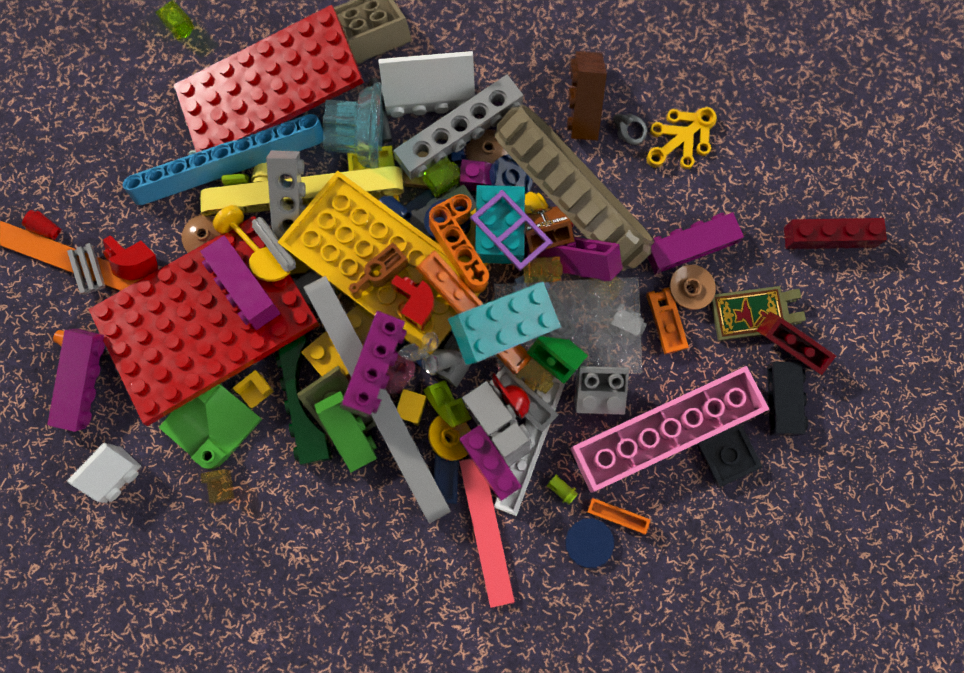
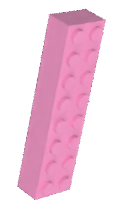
[570,366,769,493]

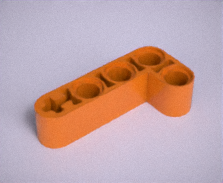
[429,194,489,293]

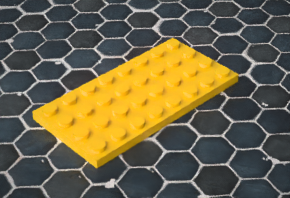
[277,170,482,358]

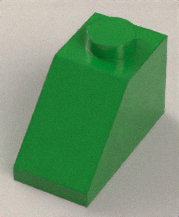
[527,336,588,384]

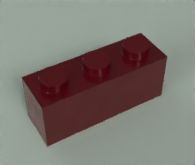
[756,312,836,375]

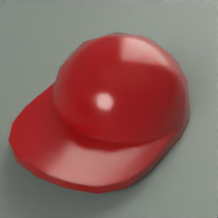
[492,373,530,419]

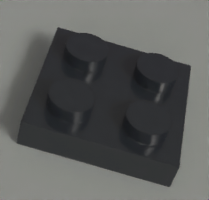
[696,423,763,488]

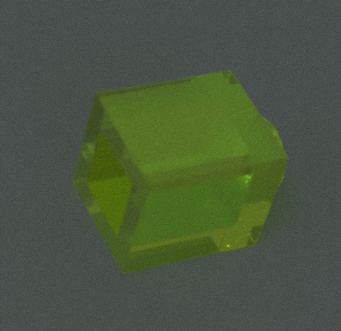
[155,0,195,41]
[423,157,460,197]

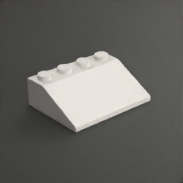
[379,51,475,117]

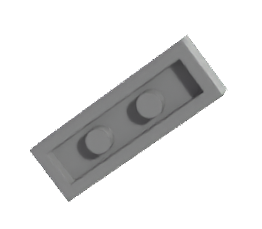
[489,366,559,432]

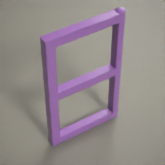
[470,190,553,271]

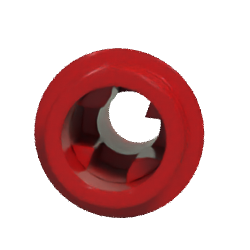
[22,210,61,240]

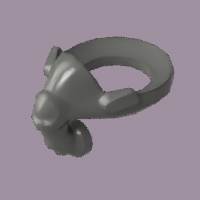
[613,114,647,145]

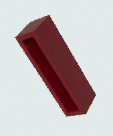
[784,218,887,249]

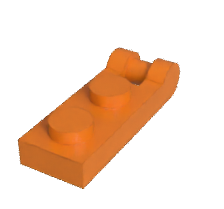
[646,287,689,355]

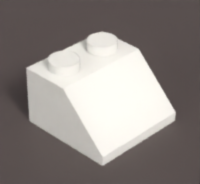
[67,443,141,503]

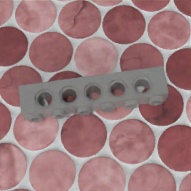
[394,74,524,180]

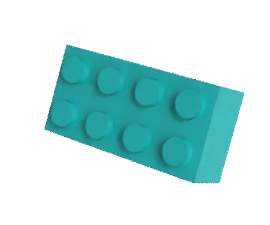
[448,282,561,365]

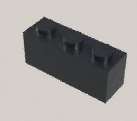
[767,362,808,436]

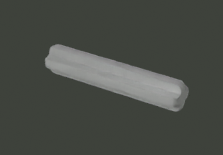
[252,217,296,272]

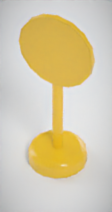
[213,205,291,281]

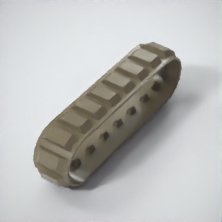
[494,104,654,271]

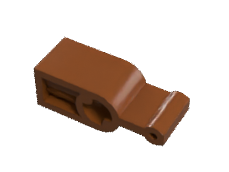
[348,243,409,299]

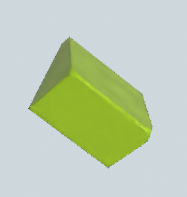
[221,174,250,186]

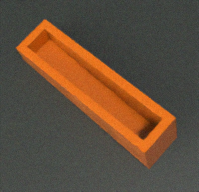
[587,498,651,535]

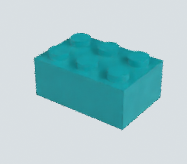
[475,185,525,264]

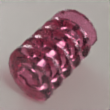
[386,355,415,394]

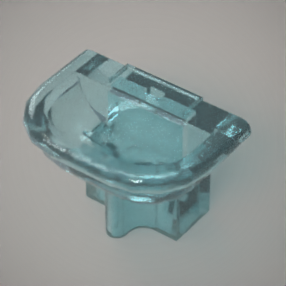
[323,82,384,169]

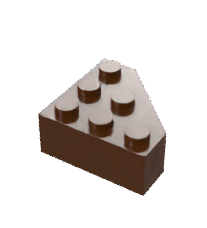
[567,51,607,140]

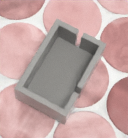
[462,381,532,467]

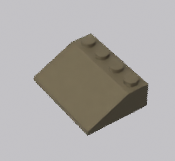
[334,0,412,64]

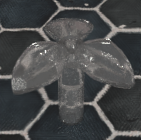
[398,332,439,375]

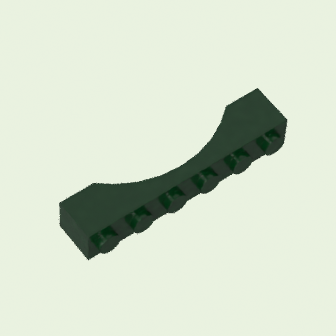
[276,333,332,466]

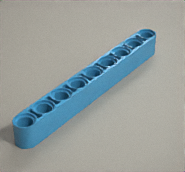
[123,114,325,205]

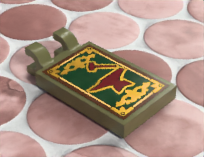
[711,286,806,341]

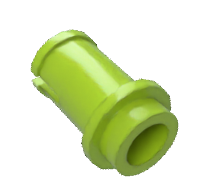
[547,474,578,505]

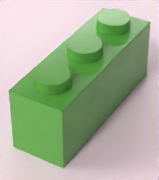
[314,391,377,472]

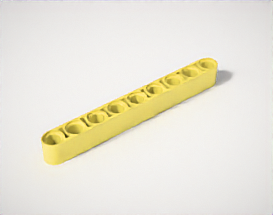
[200,166,404,216]

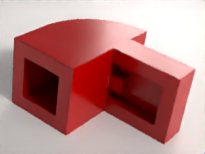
[103,235,158,280]
[391,275,434,331]

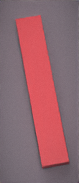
[459,459,515,608]

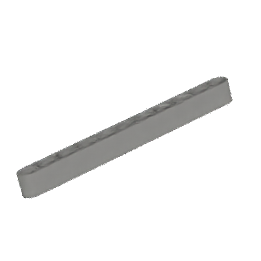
[304,276,451,524]

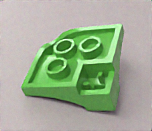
[159,384,262,469]

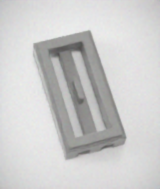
[67,243,106,295]

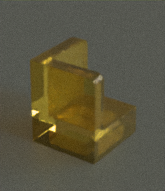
[201,469,234,503]

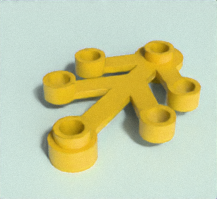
[647,107,717,169]

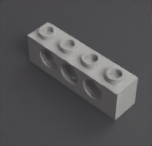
[266,150,307,239]

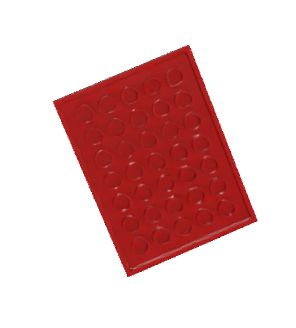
[88,215,320,426]

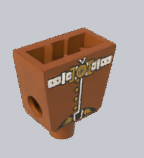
[525,207,574,254]

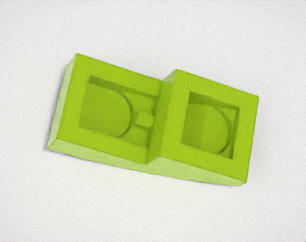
[423,380,471,428]

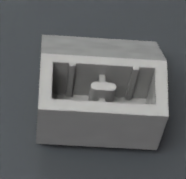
[574,366,629,415]

